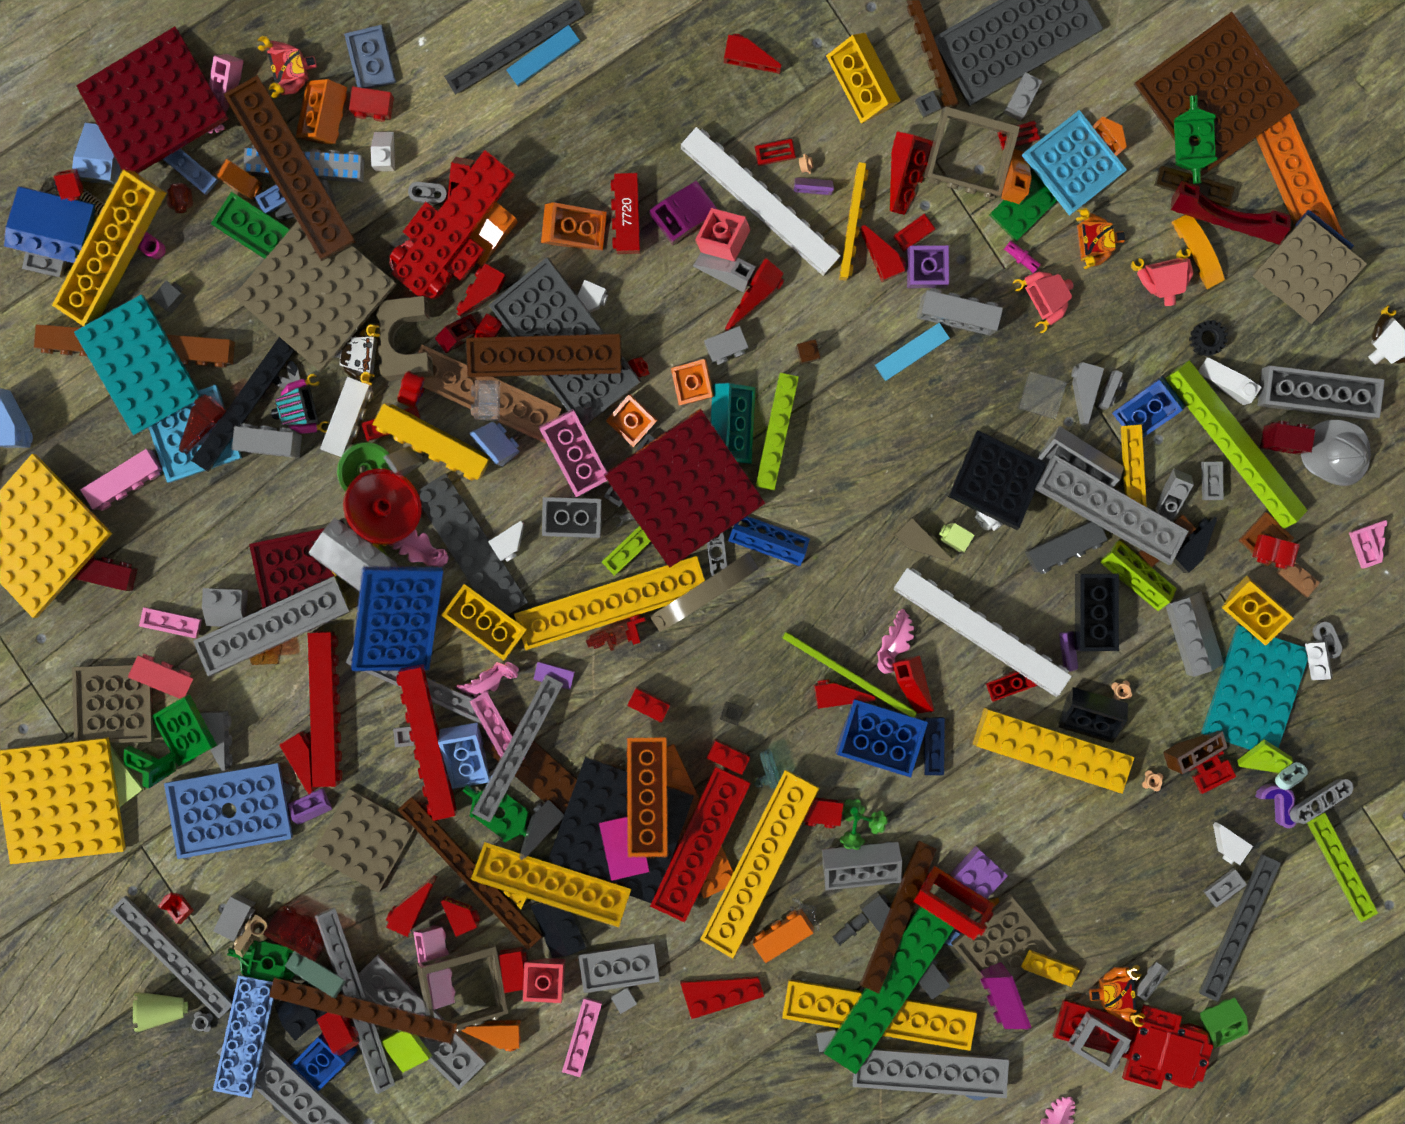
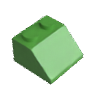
[1200,998,1249,1049]

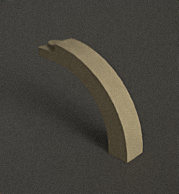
[650,552,758,632]

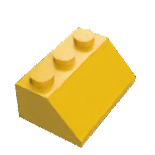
[1222,576,1294,646]

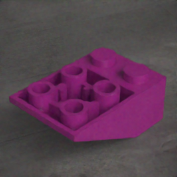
[650,180,718,246]

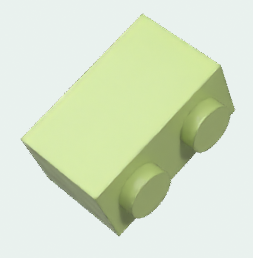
[939,523,974,552]

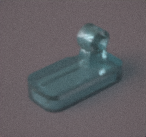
[754,749,780,789]

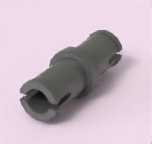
[832,912,869,946]

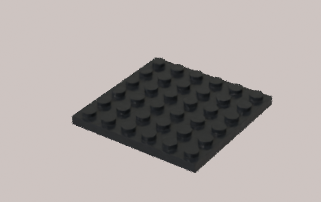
[548,756,694,903]

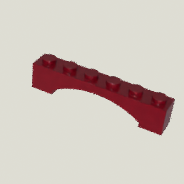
[1171,181,1291,245]

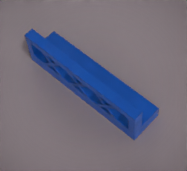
[728,516,810,566]

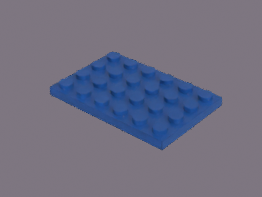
[351,566,443,671]

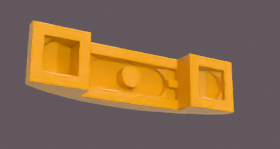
[1172,215,1225,289]

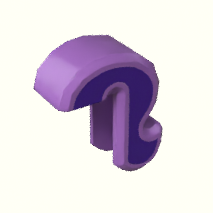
[1255,783,1297,828]

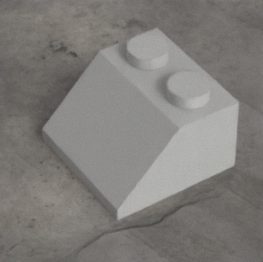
[202,588,248,627]

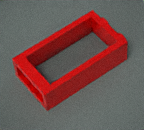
[913,866,994,940]

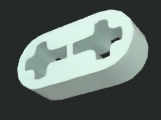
[1275,762,1308,790]

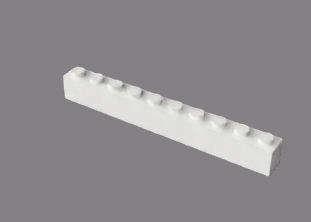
[681,127,840,276]
[893,568,1071,697]

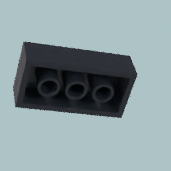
[1075,574,1119,651]

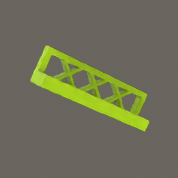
[1100,540,1177,611]

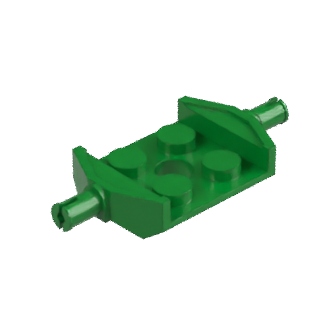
[1174,95,1217,184]
[463,785,529,842]
[227,940,298,981]

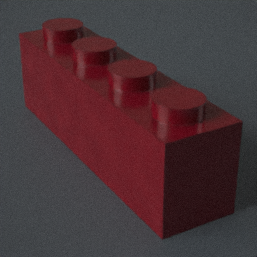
[73,555,138,591]

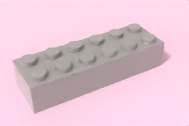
[1257,366,1384,420]

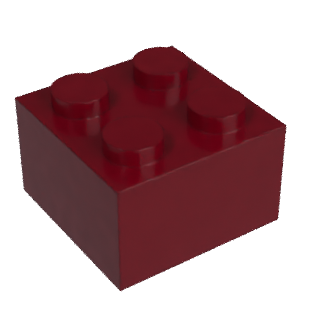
[1260,421,1315,455]

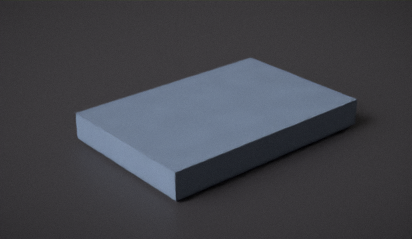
[344,25,397,89]

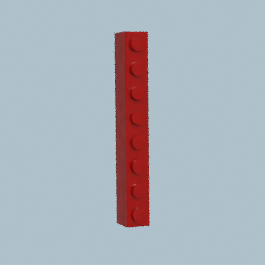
[307,631,342,787]
[396,664,457,821]

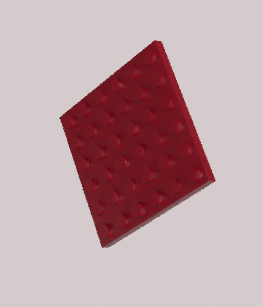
[76,26,229,174]
[604,408,765,568]

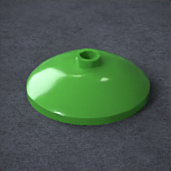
[337,442,393,492]

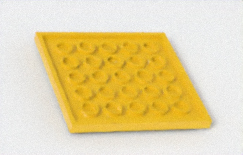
[0,454,112,618]
[0,737,126,864]

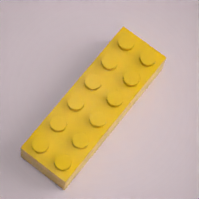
[373,403,492,481]

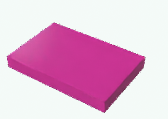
[599,816,649,881]

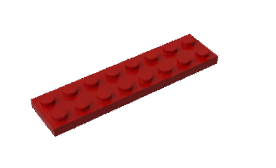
[650,766,751,923]

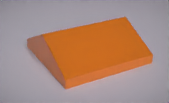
[1093,117,1127,156]
[671,359,714,406]
[606,394,658,447]

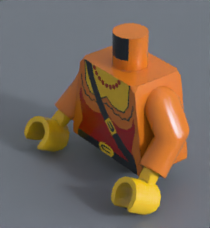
[1076,208,1125,269]
[1089,965,1145,1027]

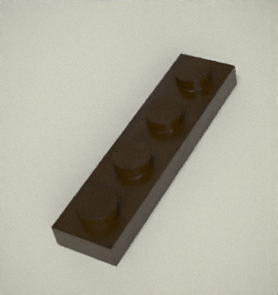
[1154,166,1235,207]

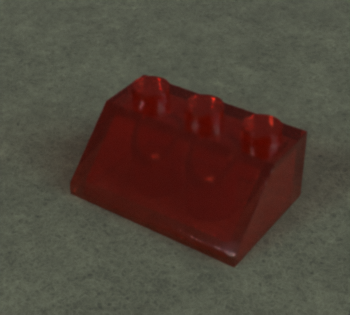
[263,906,326,962]

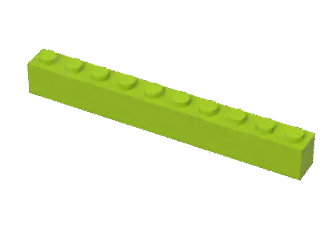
[1165,360,1308,529]

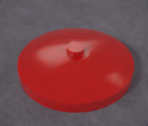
[343,468,422,545]

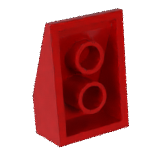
[386,875,438,937]

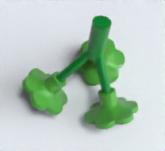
[840,799,888,850]

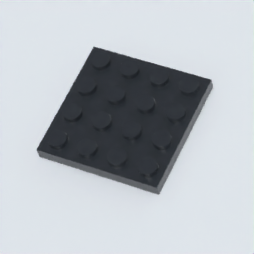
[948,430,1046,530]

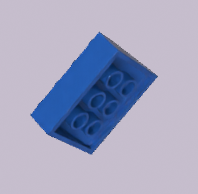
[4,186,96,263]
[835,699,928,778]

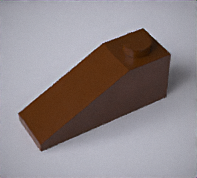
[1163,731,1228,775]

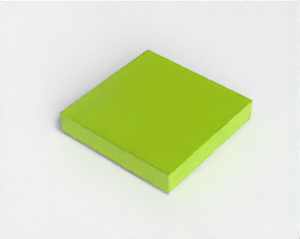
[381,1031,432,1073]

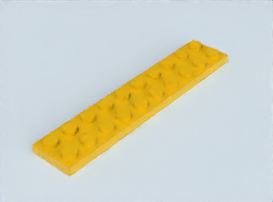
[514,556,705,650]
[700,770,820,959]
[782,979,977,1051]

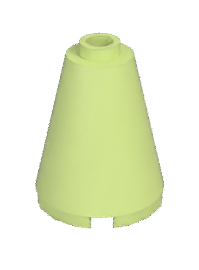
[133,992,188,1032]

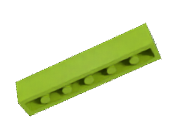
[755,373,799,491]

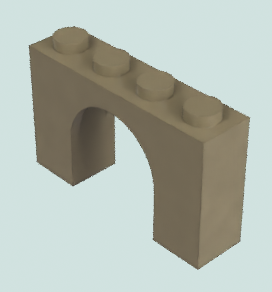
[376,296,433,381]

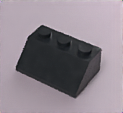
[1058,687,1128,743]
[530,902,588,958]
[275,980,340,1041]

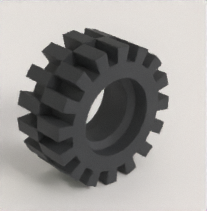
[1189,320,1228,356]

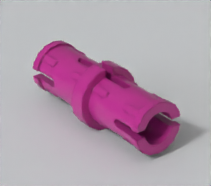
[1003,240,1041,273]

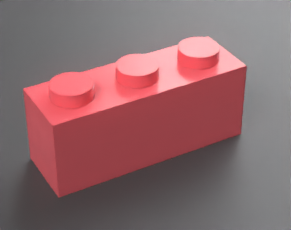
[128,653,193,699]

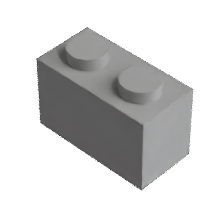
[1003,72,1042,121]
[704,326,748,365]
[213,893,256,941]

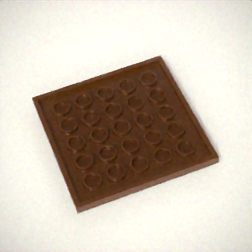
[1133,12,1300,177]

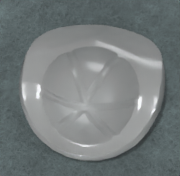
[1301,420,1371,486]

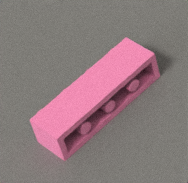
[81,449,163,511]
[413,925,455,1010]

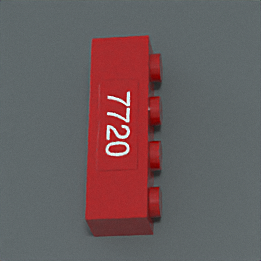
[611,173,640,254]

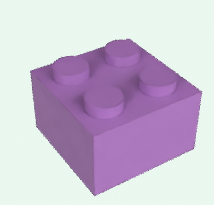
[907,246,949,288]
[950,846,1008,899]

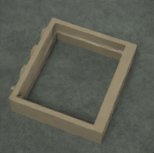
[924,107,1020,199]
[417,943,508,1031]

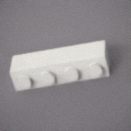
[320,377,373,457]

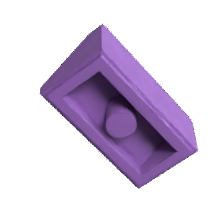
[794,178,834,195]
[1059,631,1078,672]
[533,661,575,689]
[288,788,332,825]

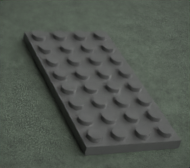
[934,0,1103,107]
[489,257,642,428]

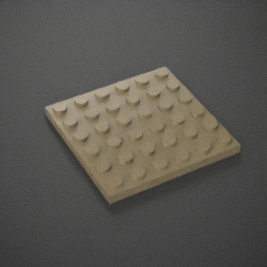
[233,221,397,372]

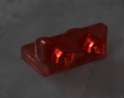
[586,628,617,651]

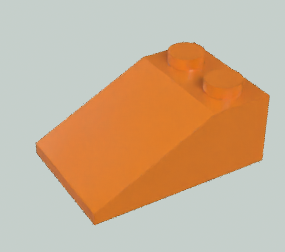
[470,202,518,266]
[541,202,607,251]

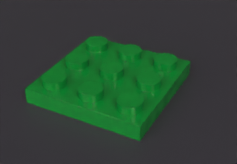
[152,694,217,767]

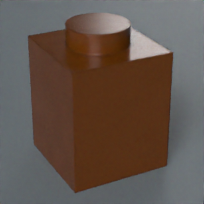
[796,339,820,365]

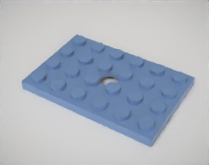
[164,762,293,859]

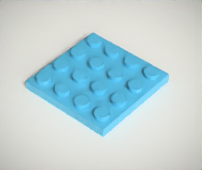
[1022,110,1127,216]
[149,385,242,483]

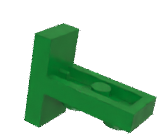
[124,746,176,789]

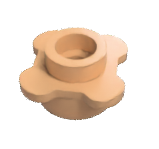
[799,153,814,174]
[1111,680,1132,701]
[1142,770,1164,791]

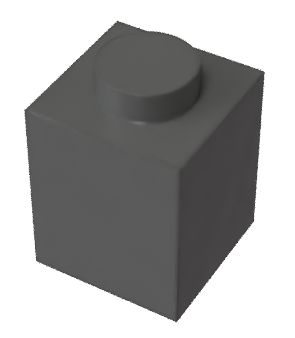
[151,281,186,313]

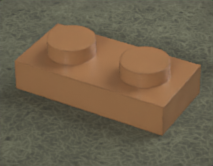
[1276,562,1320,597]

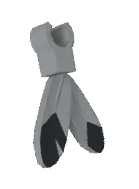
[273,361,313,397]

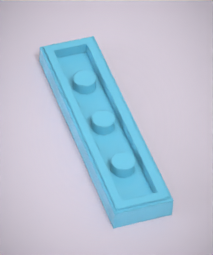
[875,323,950,381]

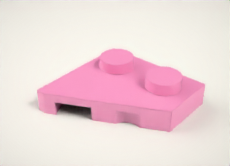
[1349,520,1387,568]

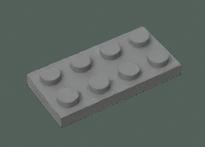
[578,942,660,993]

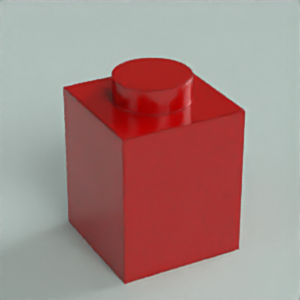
[53,168,84,201]

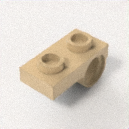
[234,914,270,957]

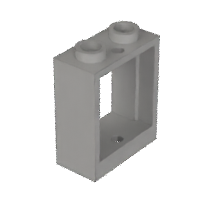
[1067,1012,1131,1073]

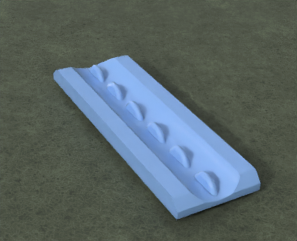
[213,975,274,1098]

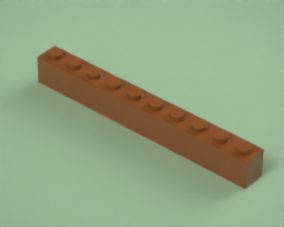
[34,324,235,368]

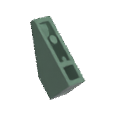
[285,949,346,998]

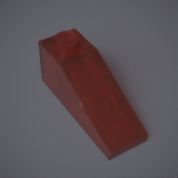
[179,394,226,454]

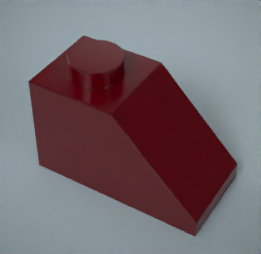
[435,314,479,353]

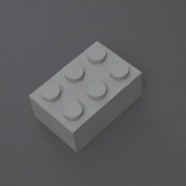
[232,423,302,458]
[542,497,602,538]

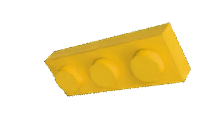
[1021,950,1080,987]

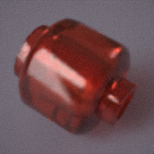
[166,183,193,213]

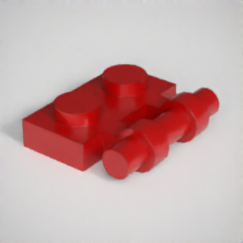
[1190,751,1236,794]

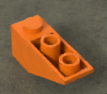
[1001,149,1031,204]

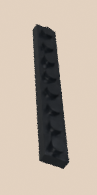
[191,337,295,472]

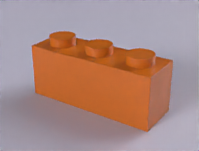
[753,909,814,963]

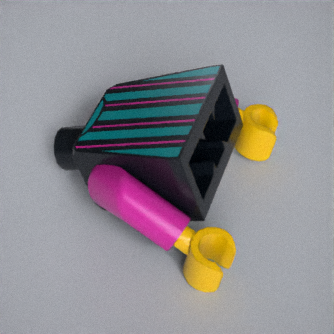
[271,374,330,434]

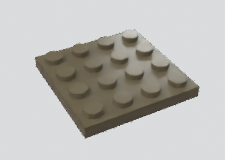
[1252,215,1367,324]
[72,665,154,743]
[312,788,415,893]
[951,894,1057,986]

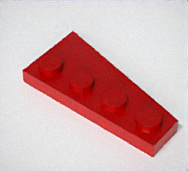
[680,977,764,1019]

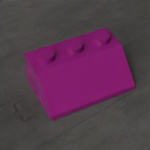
[980,962,1032,1029]

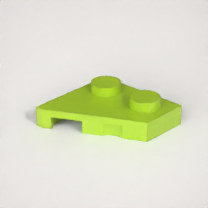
[1237,740,1293,773]

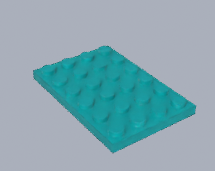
[74,295,202,435]
[1201,625,1308,750]

